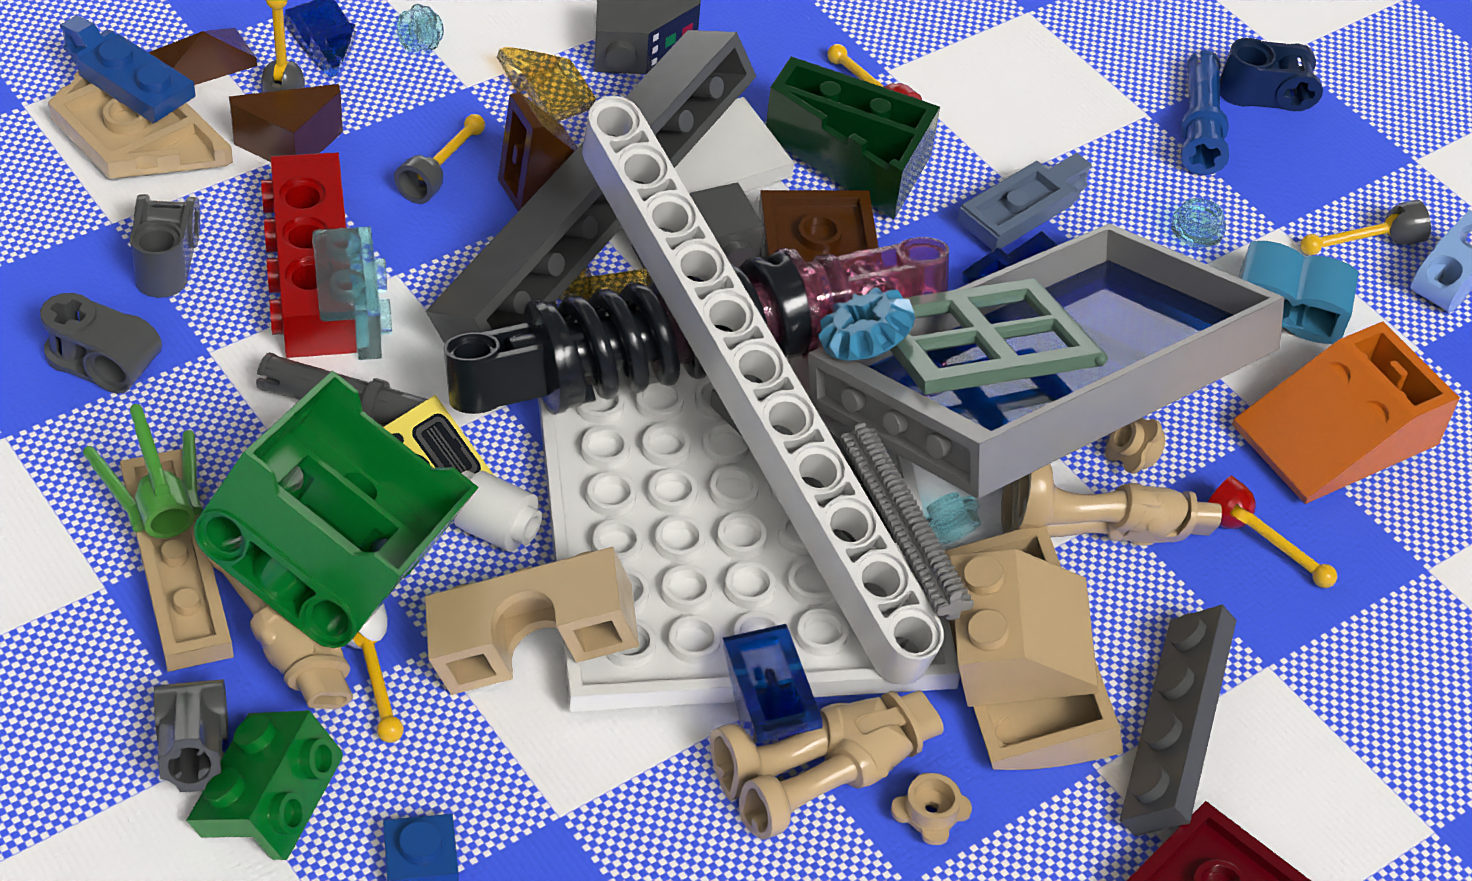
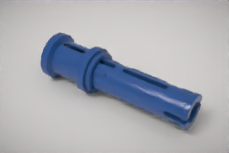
[1181,50,1229,175]

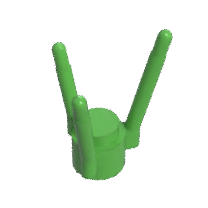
[83,404,203,538]

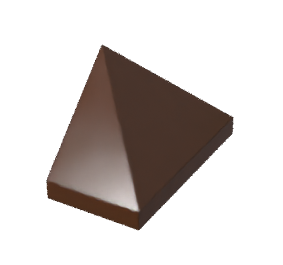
[148,28,257,85]

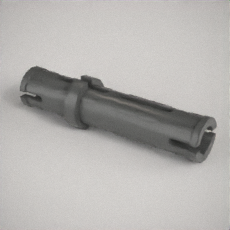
[256,352,428,425]

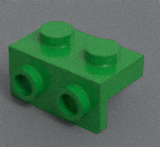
[186,710,343,860]

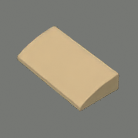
[945,526,1123,770]

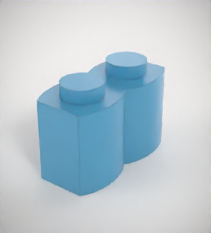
[1238,241,1359,344]

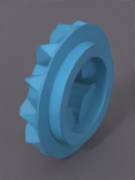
[818,287,915,361]

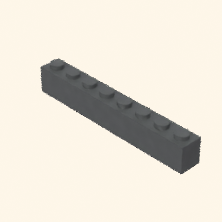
[425,30,757,344]

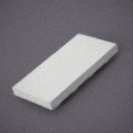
[576,97,794,229]

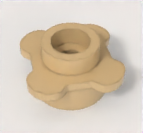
[1105,417,1165,474]
[891,773,972,845]

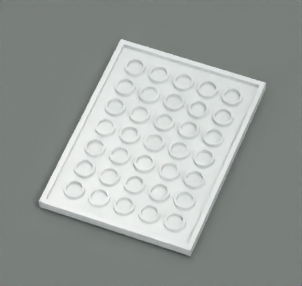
[538,304,960,712]

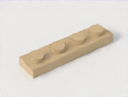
[120,449,234,672]

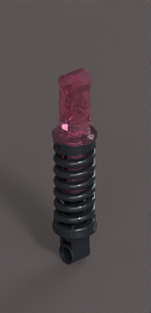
[443,237,949,415]

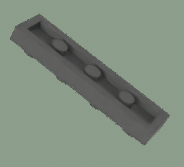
[1119,604,1237,836]

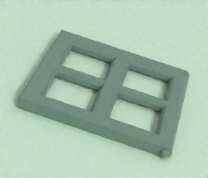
[875,278,1108,395]

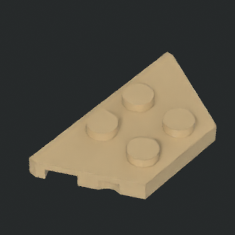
[48,70,233,179]

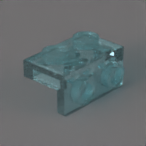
[313,227,392,360]

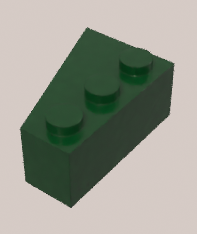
[766,56,940,220]

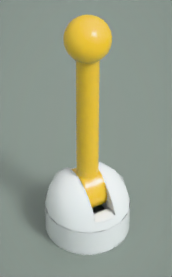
[347,603,404,743]

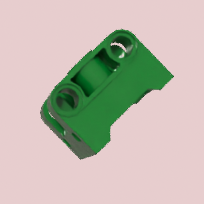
[194,370,479,648]

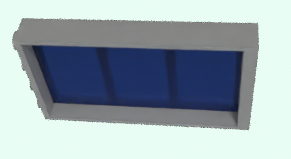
[808,223,1284,499]

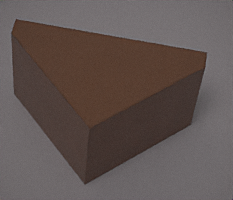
[229,84,343,162]
[498,92,578,211]

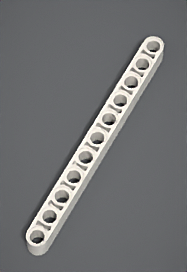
[582,95,944,685]

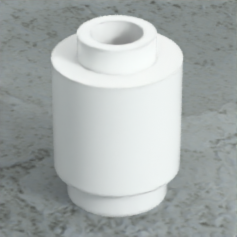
[454,471,542,552]

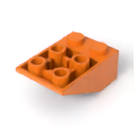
[1232,321,1460,504]

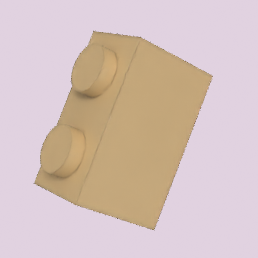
[951,548,1099,707]

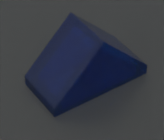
[723,624,823,743]

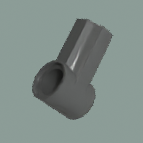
[154,679,228,792]

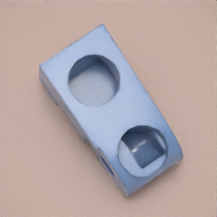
[1411,209,1472,313]

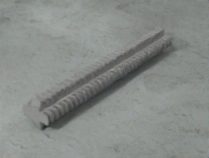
[840,422,974,620]

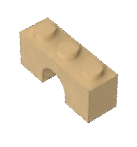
[425,547,639,695]

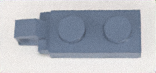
[957,153,1092,252]

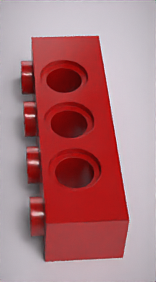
[261,152,357,358]

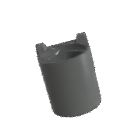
[130,194,200,298]
[40,293,162,394]

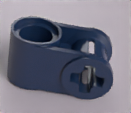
[1220,38,1323,111]

